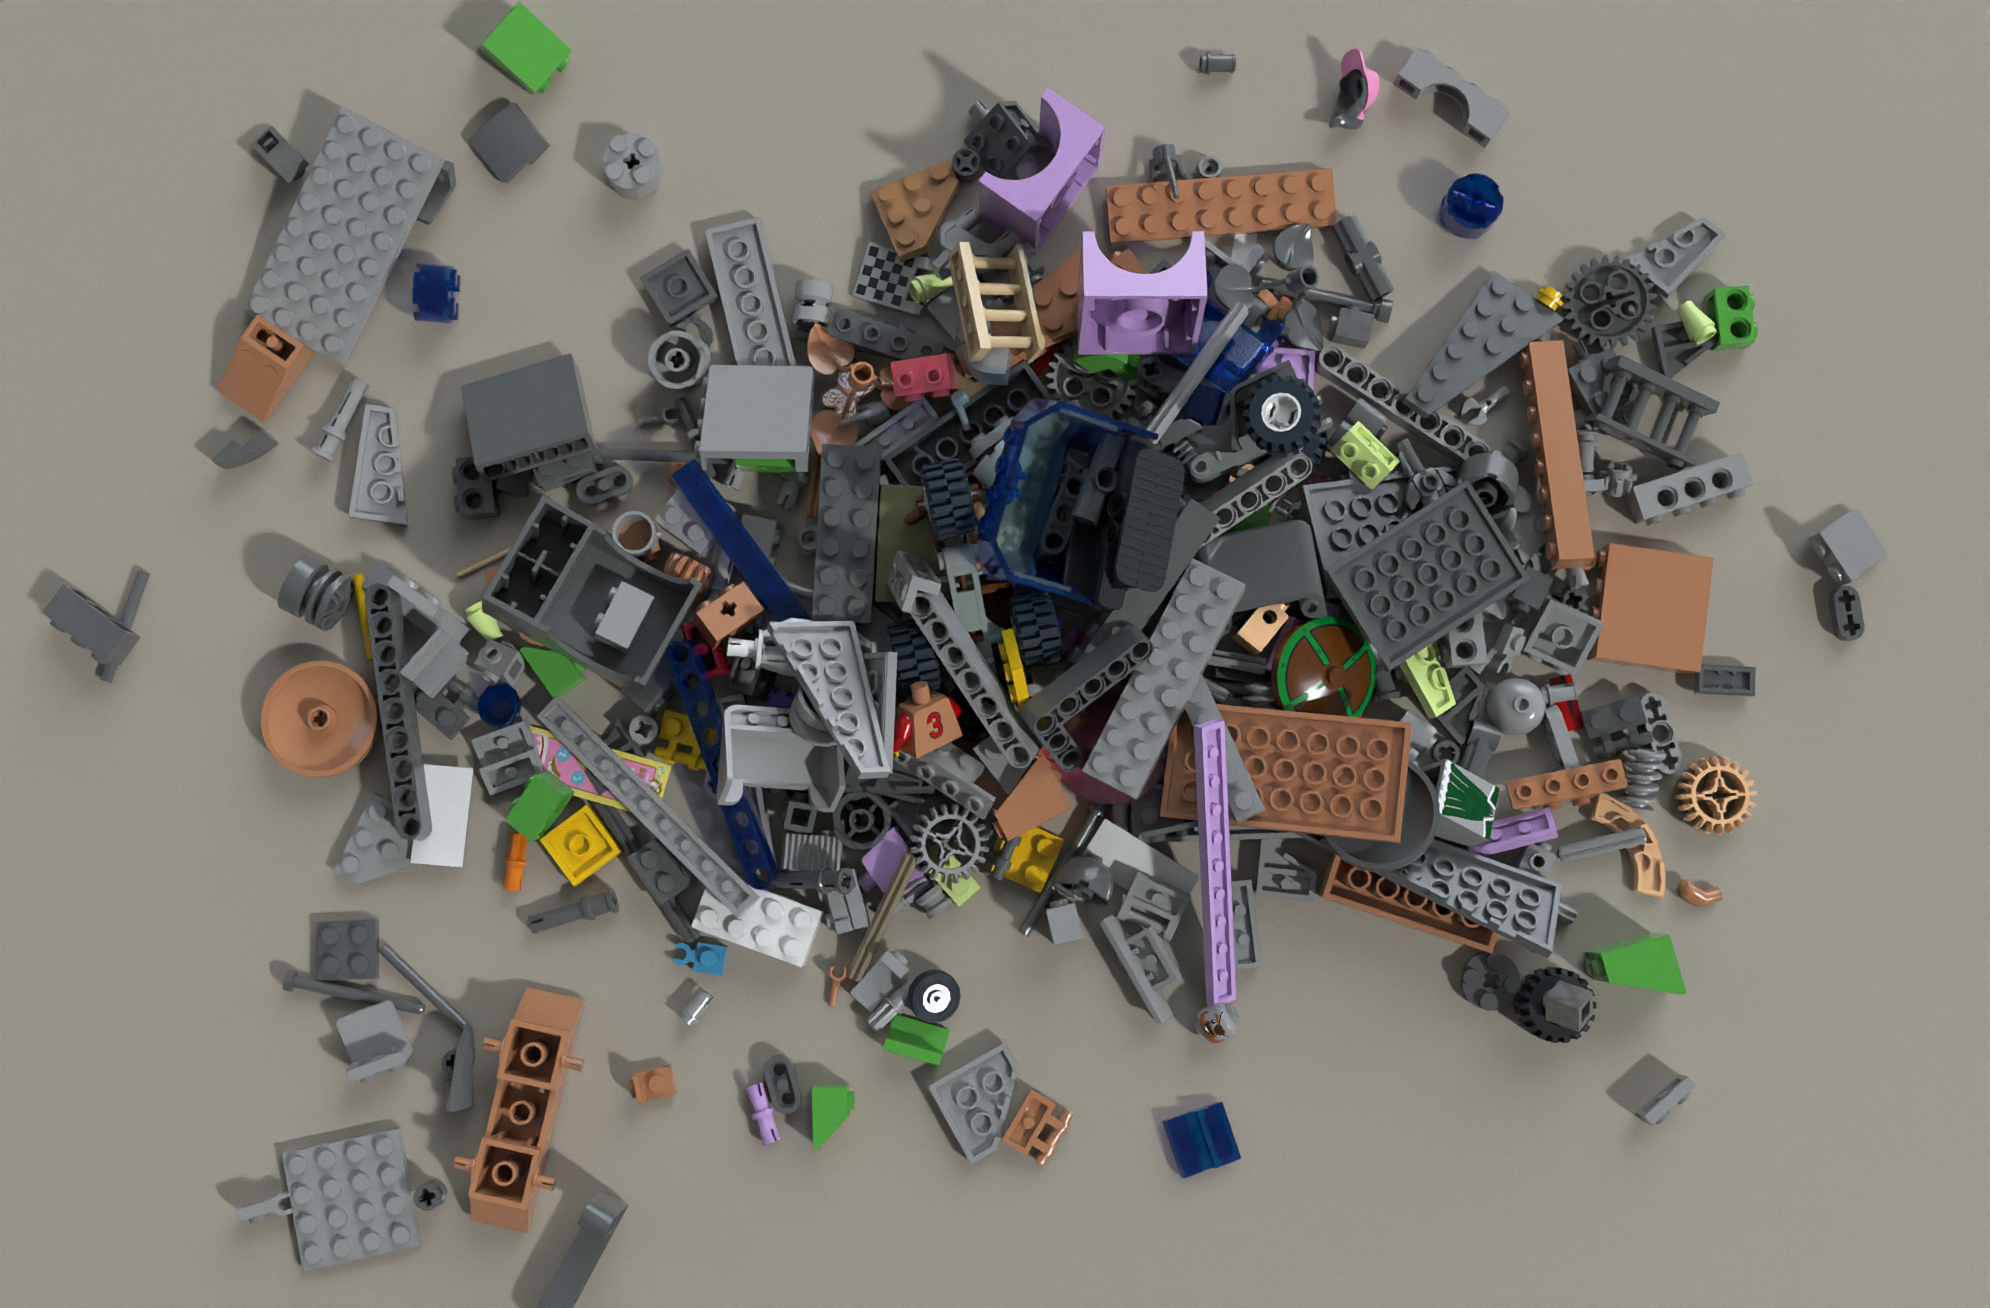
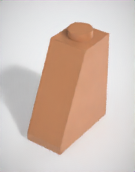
[992,755,1072,841]

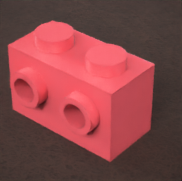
[890,353,958,402]

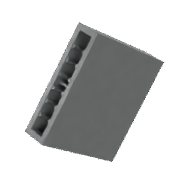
[461,353,597,483]

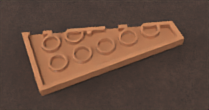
[955,248,1081,379]

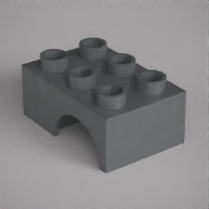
[482,495,703,697]

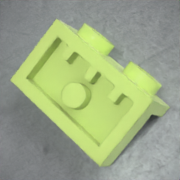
[1331,421,1400,489]

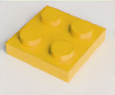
[998,628,1029,713]
[540,805,623,887]
[991,827,1064,893]

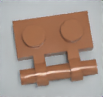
[1001,1088,1074,1166]

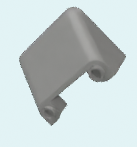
[717,704,846,812]

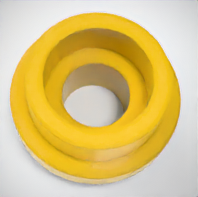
[1535,286,1564,311]

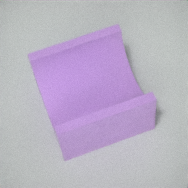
[979,88,1106,252]
[1077,231,1207,355]

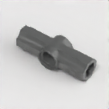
[1332,215,1394,302]
[1071,433,1125,526]

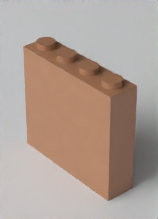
[1588,543,1714,675]

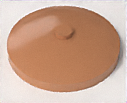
[261,661,380,777]

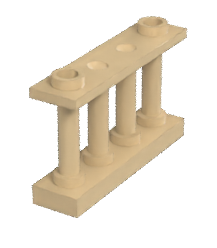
[948,242,1045,362]

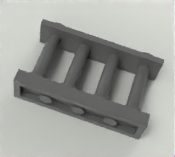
[1583,355,1720,470]

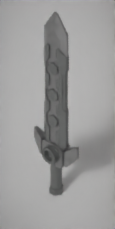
[1396,438,1505,619]

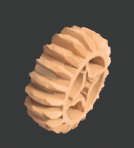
[1675,756,1758,835]

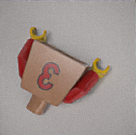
[893,681,962,759]

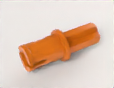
[502,832,528,891]

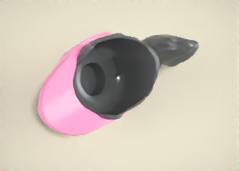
[1329,48,1379,129]

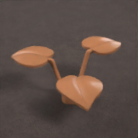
[807,323,924,456]

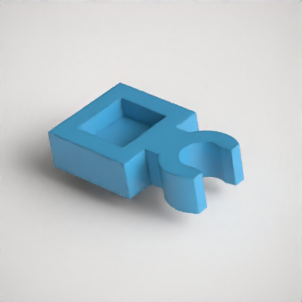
[673,942,728,976]

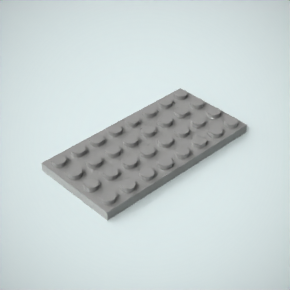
[243,106,445,365]

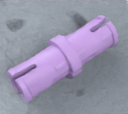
[745,1082,781,1145]

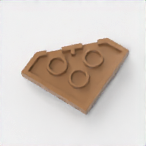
[870,160,960,263]

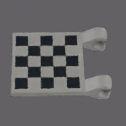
[852,241,935,318]

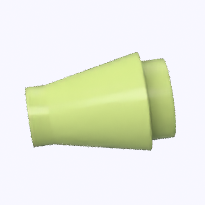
[908,273,953,304]
[1676,300,1717,345]
[464,601,503,642]

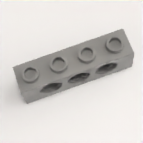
[1626,452,1753,526]

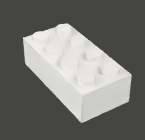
[691,882,825,967]

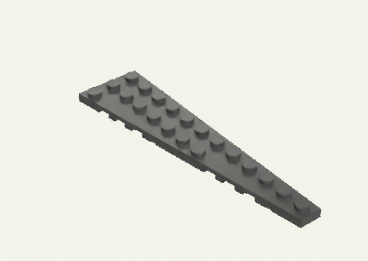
[1294,832,1562,958]

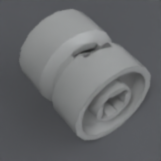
[792,279,833,328]

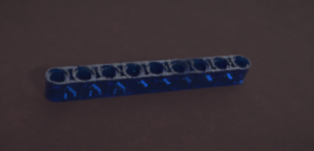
[666,639,778,890]

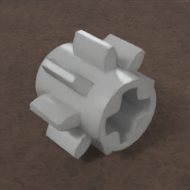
[1599,461,1637,497]

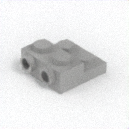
[1523,597,1604,675]

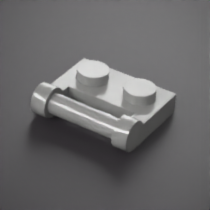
[1116,871,1191,942]

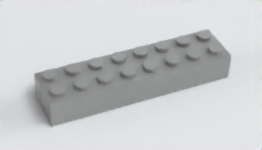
[1082,558,1246,800]

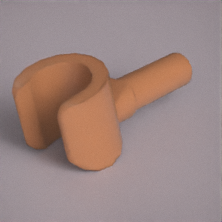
[828,964,847,1006]

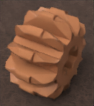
[663,553,713,595]

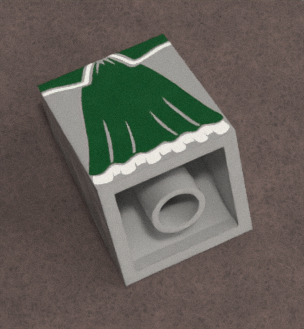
[1420,759,1499,846]

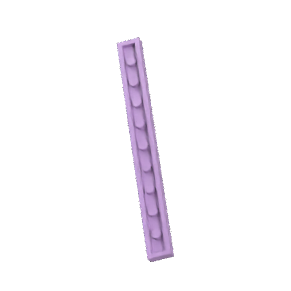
[1194,718,1236,1006]

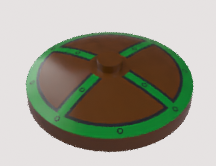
[1271,616,1376,717]

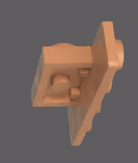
[1505,759,1628,812]

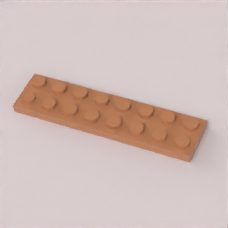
[1106,168,1336,244]

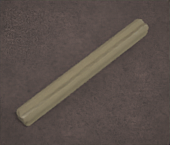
[847,851,918,982]

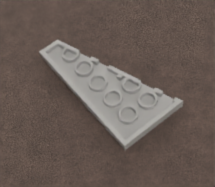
[767,621,890,779]

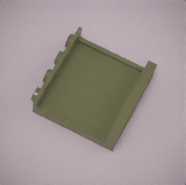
[874,483,991,602]

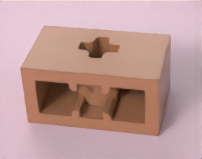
[692,582,764,649]

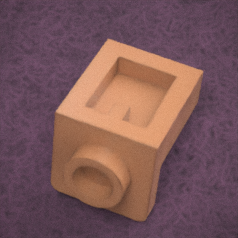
[629,1065,677,1104]

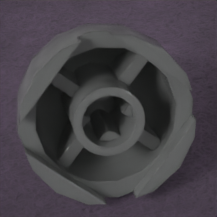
[832,792,892,849]
[1054,853,1114,907]

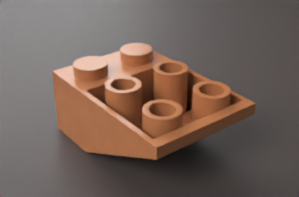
[217,314,314,423]

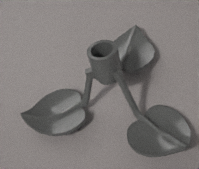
[1213,224,1323,352]

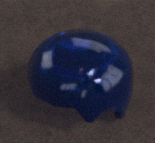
[477,682,522,728]

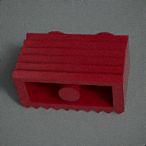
[681,622,731,682]

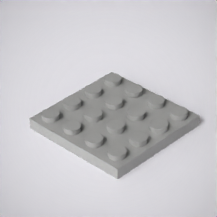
[282,1127,422,1272]

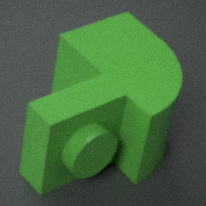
[1073,337,1141,382]

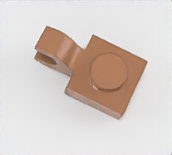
[1257,289,1293,337]

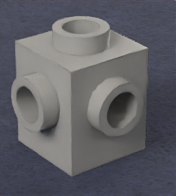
[474,639,527,688]

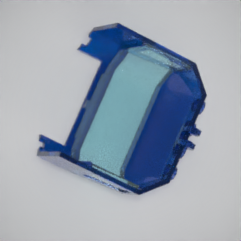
[977,398,1159,609]

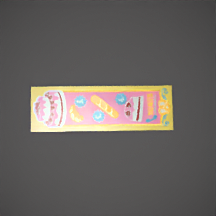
[514,721,672,812]

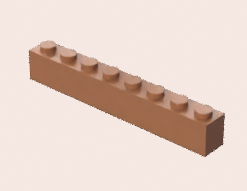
[1519,340,1595,569]

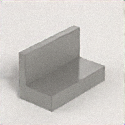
[400,628,472,698]

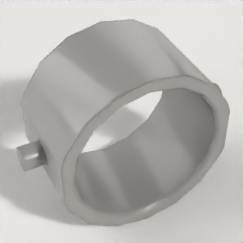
[609,511,662,558]

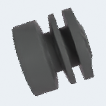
[278,555,356,631]

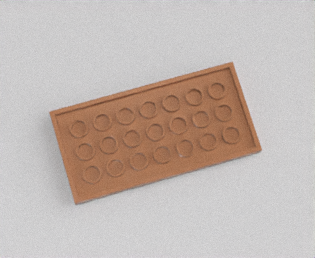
[1160,704,1412,844]

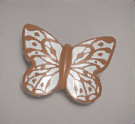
[822,366,879,419]

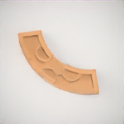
[1589,793,1666,899]

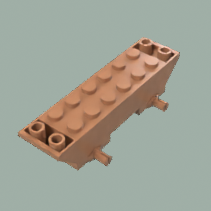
[453,987,585,1233]

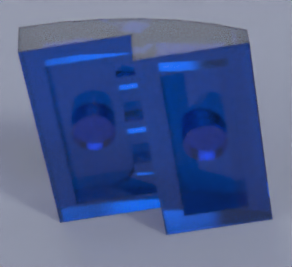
[1162,1101,1241,1178]

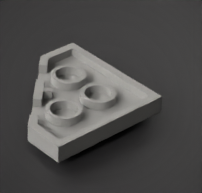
[333,793,417,884]
[928,1042,1019,1165]

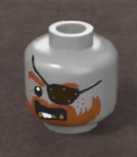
[1194,1002,1240,1045]

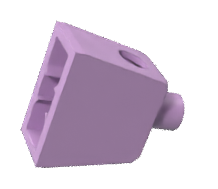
[858,825,932,893]

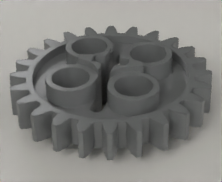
[1561,255,1657,349]

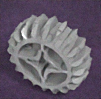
[910,804,989,884]

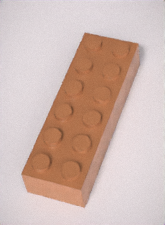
[1317,852,1498,953]

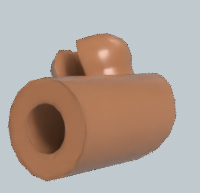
[1678,879,1723,907]

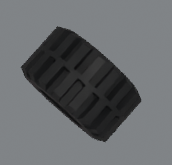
[1514,967,1597,1043]

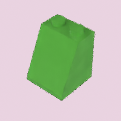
[477,1,572,94]
[1584,933,1687,995]

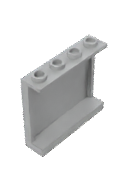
[695,365,815,472]

